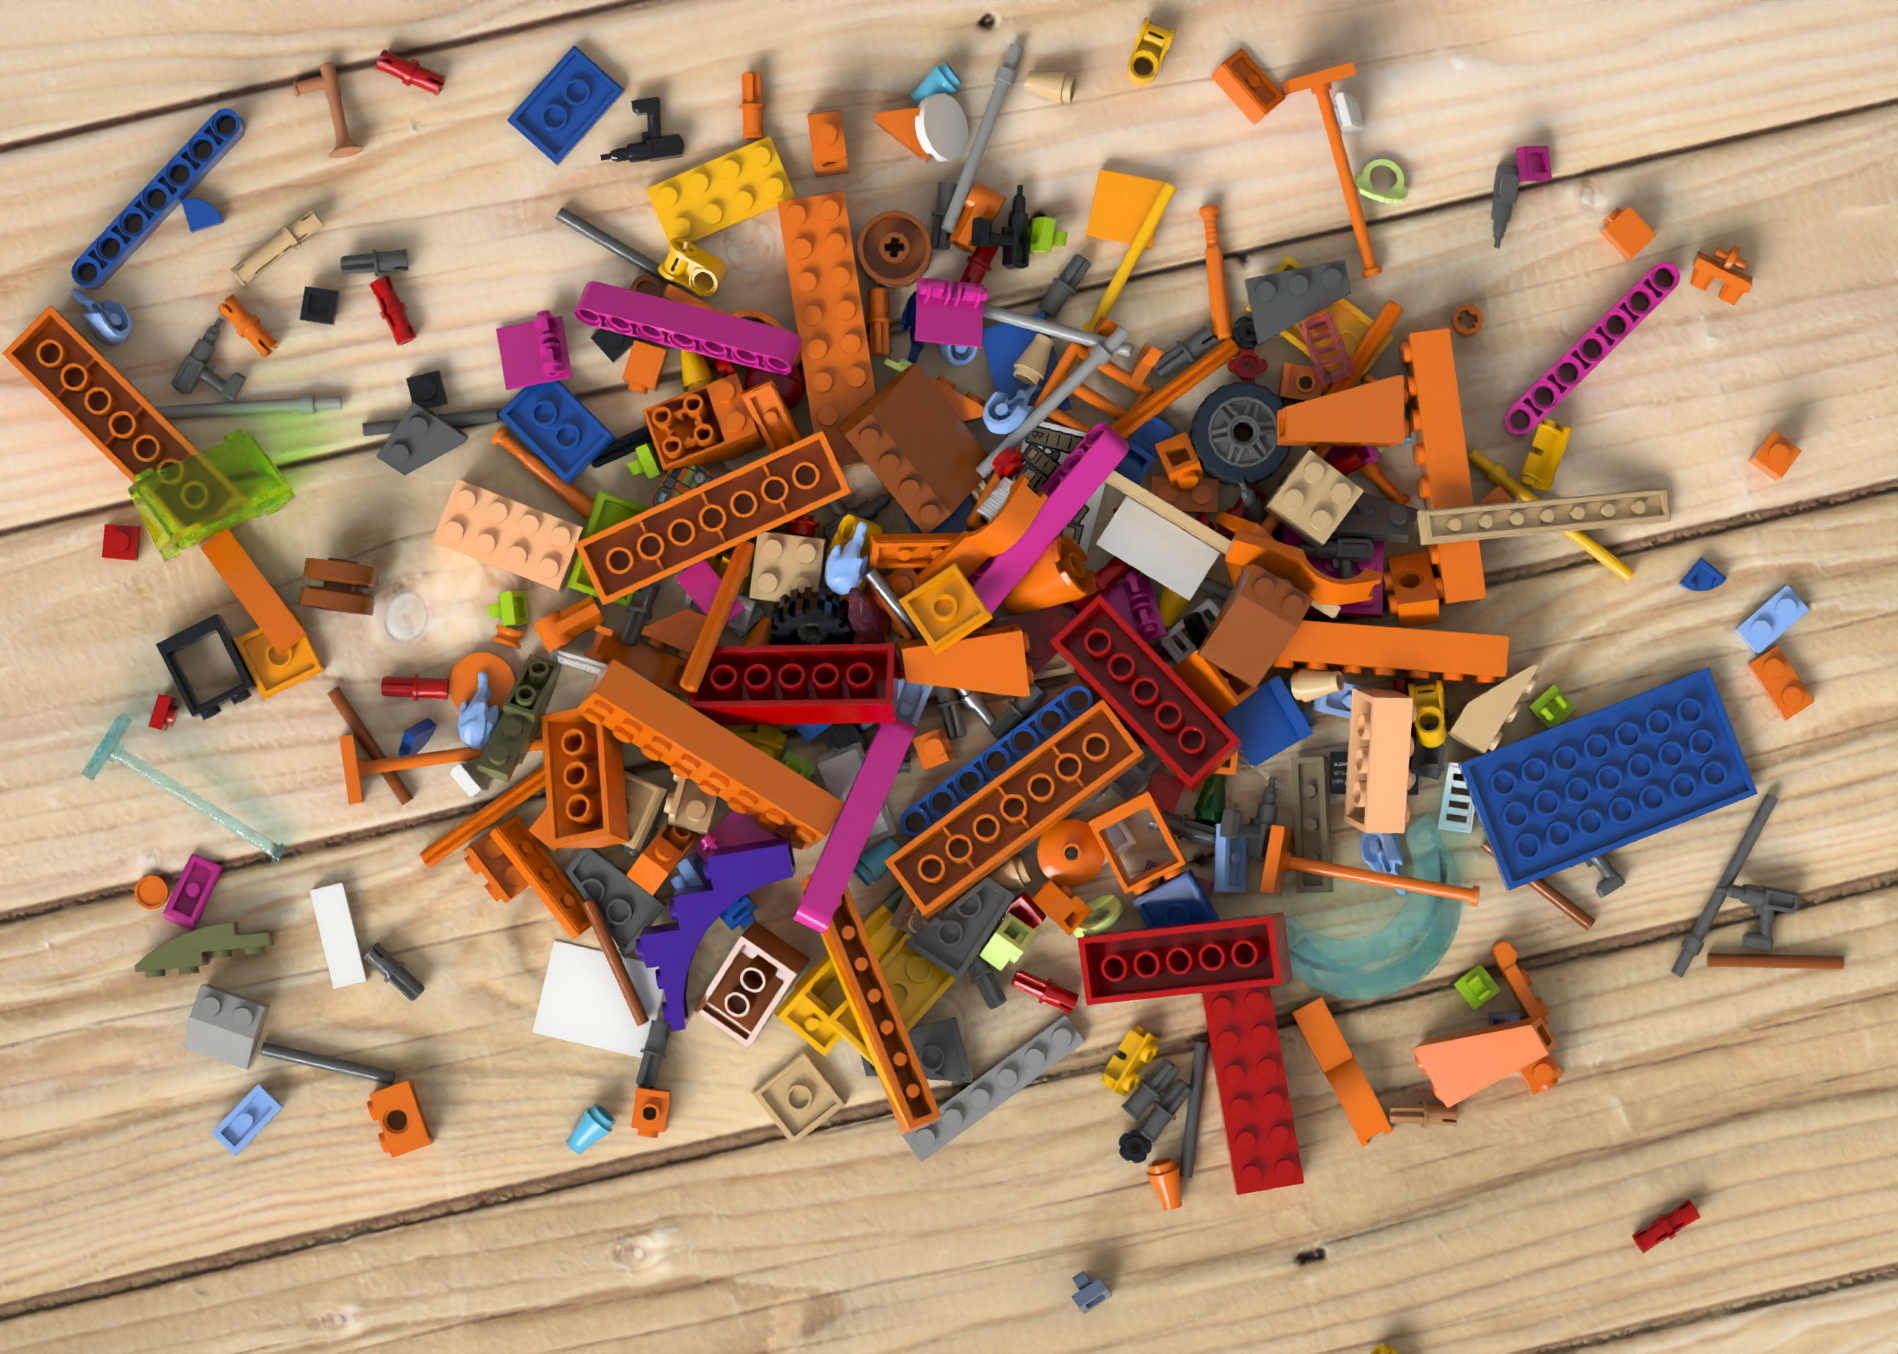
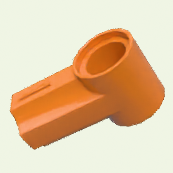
[948,182,1006,254]
[533,595,606,654]

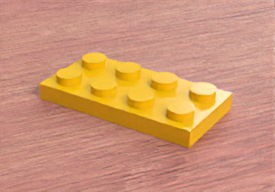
[646,136,797,243]
[1246,255,1394,388]
[826,933,956,1066]

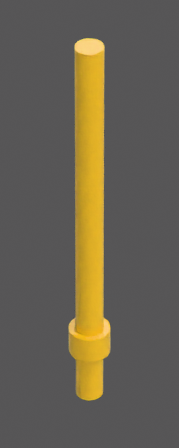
[1074,182,1177,366]
[1467,448,1635,582]

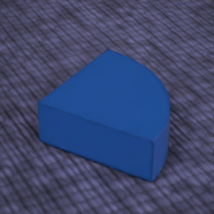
[181,198,224,233]
[1679,557,1727,591]
[398,718,437,756]

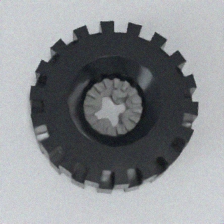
[769,587,856,645]

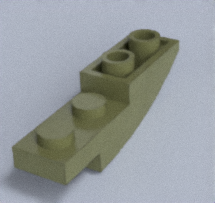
[476,654,561,783]
[135,921,274,978]

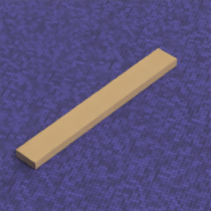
[1104,470,1342,620]
[1417,488,1671,545]

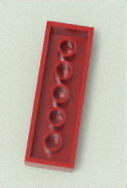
[1050,594,1242,793]
[688,643,899,725]
[1077,912,1293,1005]
[1200,986,1304,1195]

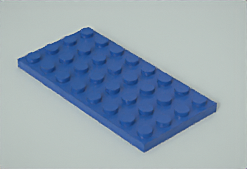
[1458,668,1758,891]

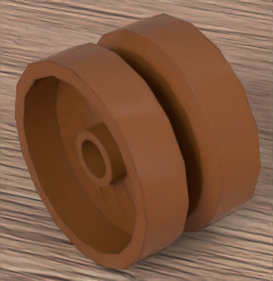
[857,210,932,290]
[299,558,380,616]

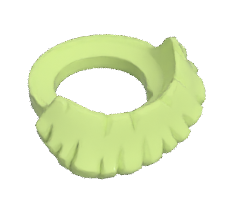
[1354,159,1408,204]
[1074,895,1124,937]

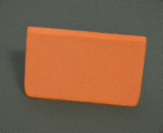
[1211,48,1286,125]

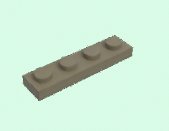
[1291,757,1333,893]

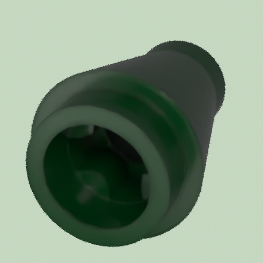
[1193,774,1226,825]

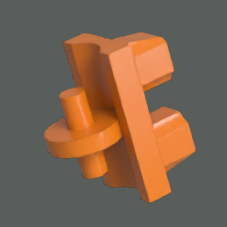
[1690,244,1753,305]

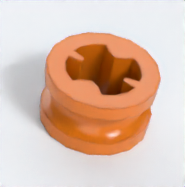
[1451,305,1483,337]
[491,624,525,649]

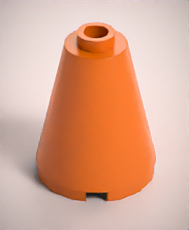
[1001,535,1096,615]

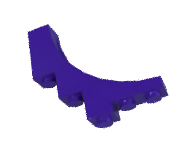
[636,836,796,1031]

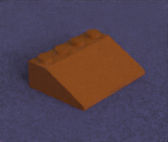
[836,362,988,533]

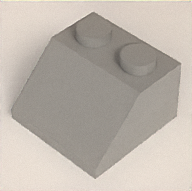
[184,984,270,1070]

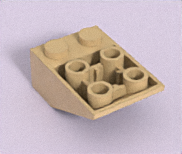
[1447,664,1539,754]

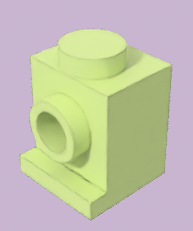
[979,913,1036,971]

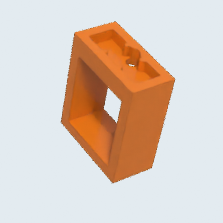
[1088,788,1187,895]

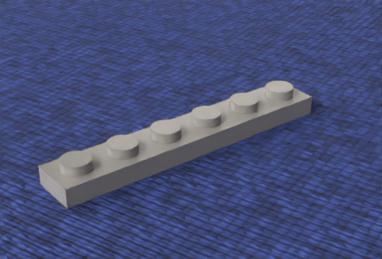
[902,1015,1085,1162]

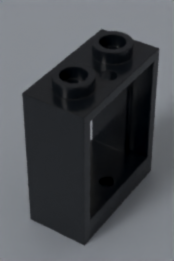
[156,614,257,720]

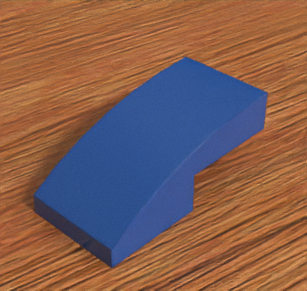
[1114,416,1177,485]

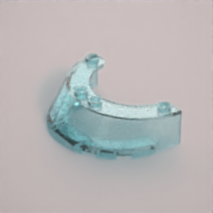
[1284,813,1462,1000]

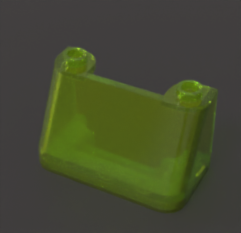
[127,429,295,562]

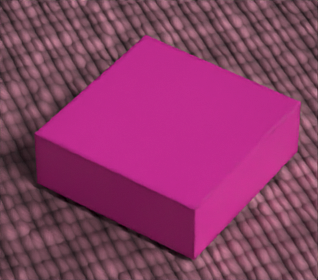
[1516,146,1552,182]

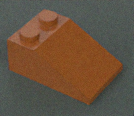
[1197,564,1314,688]
[694,921,810,1049]

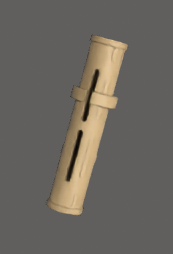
[231,209,324,286]

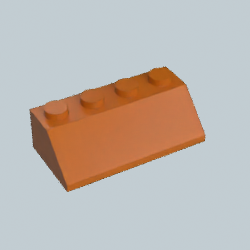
[541,708,629,848]

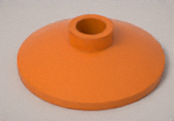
[1037,819,1105,887]

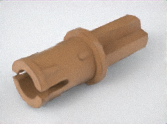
[1389,1101,1458,1128]

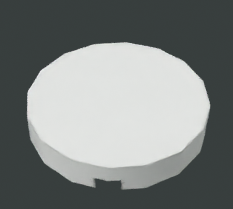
[915,93,968,162]

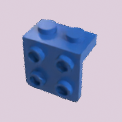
[1223,675,1315,766]

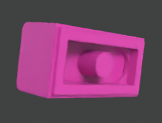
[163,853,223,931]

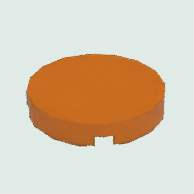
[448,652,516,714]

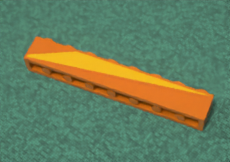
[800,874,942,1135]

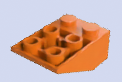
[643,373,766,470]

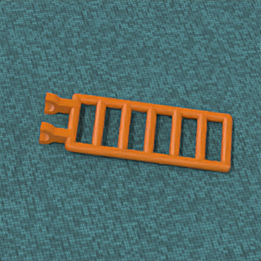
[966,317,1163,531]

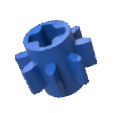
[719,894,758,930]

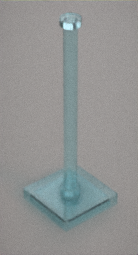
[81,713,287,863]

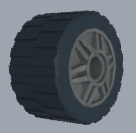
[1190,381,1291,486]

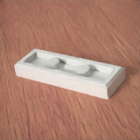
[310,882,368,989]

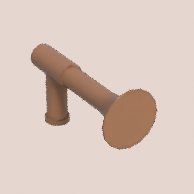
[293,62,363,158]

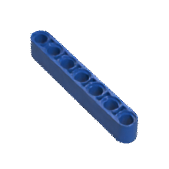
[71,109,245,290]
[900,685,1094,837]

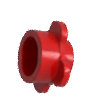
[1227,348,1268,383]
[992,447,1026,480]
[786,514,820,537]

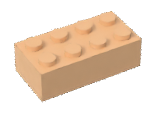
[432,479,584,592]
[1344,688,1416,833]

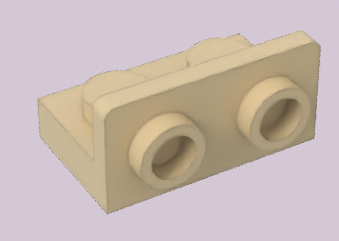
[663,774,718,835]

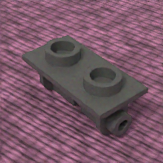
[1410,709,1451,780]

